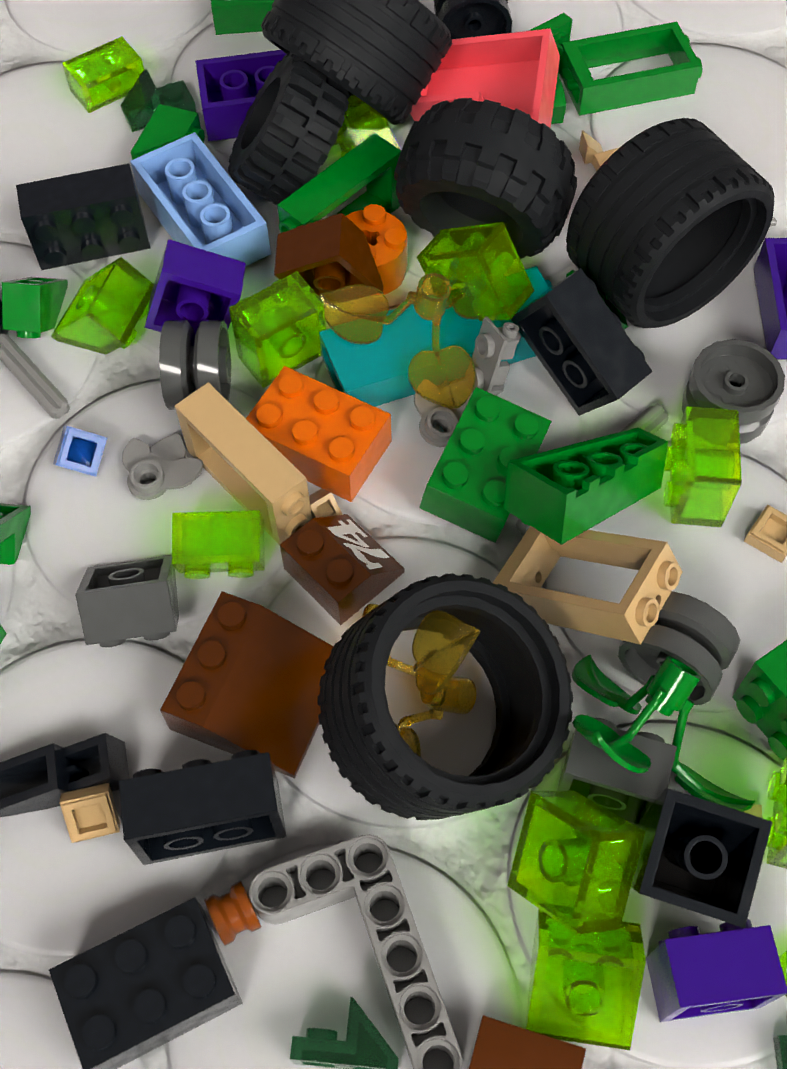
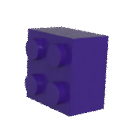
[144,239,246,334]
[646,919,787,1022]

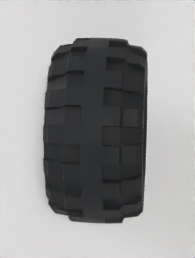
[394,98,577,260]

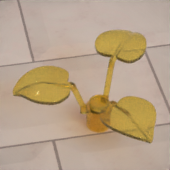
[319,260,500,409]
[360,604,480,757]

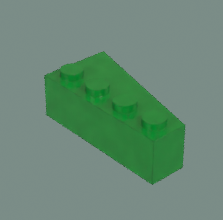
[504,427,668,545]

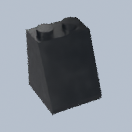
[620,788,773,928]

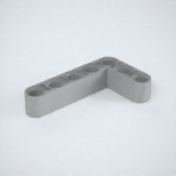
[249,834,463,1069]

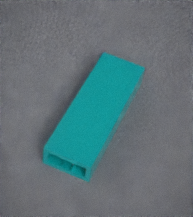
[319,266,553,407]

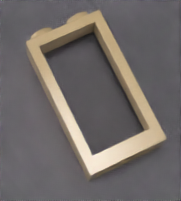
[175,382,312,545]
[493,526,683,645]

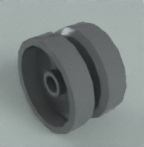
[159,320,231,410]
[682,339,785,446]
[618,591,741,705]

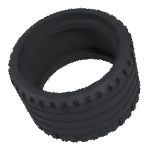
[261,0,452,125]
[566,118,775,328]
[318,573,573,820]

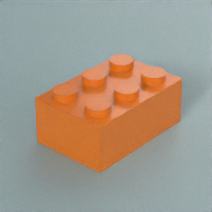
[246,366,392,502]

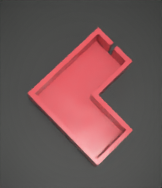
[410,28,560,129]

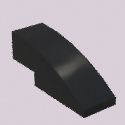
[0,733,130,817]

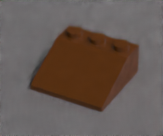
[160,591,334,779]

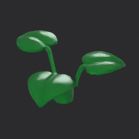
[571,655,756,812]

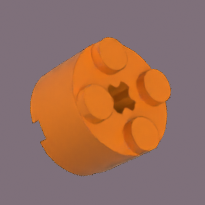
[346,204,407,297]

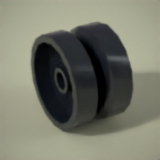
[434,0,512,39]

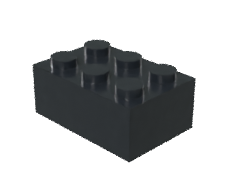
[16,163,151,270]
[510,268,653,416]
[119,750,287,865]
[49,897,243,1069]

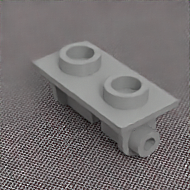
[464,317,521,396]

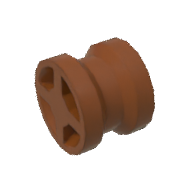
[204,881,262,946]

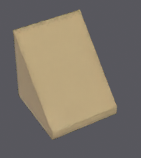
[579,130,603,164]
[309,489,343,518]

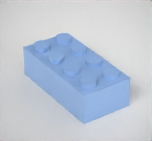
[130,132,271,267]

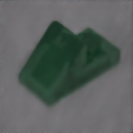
[120,69,196,132]
[290,997,399,1069]

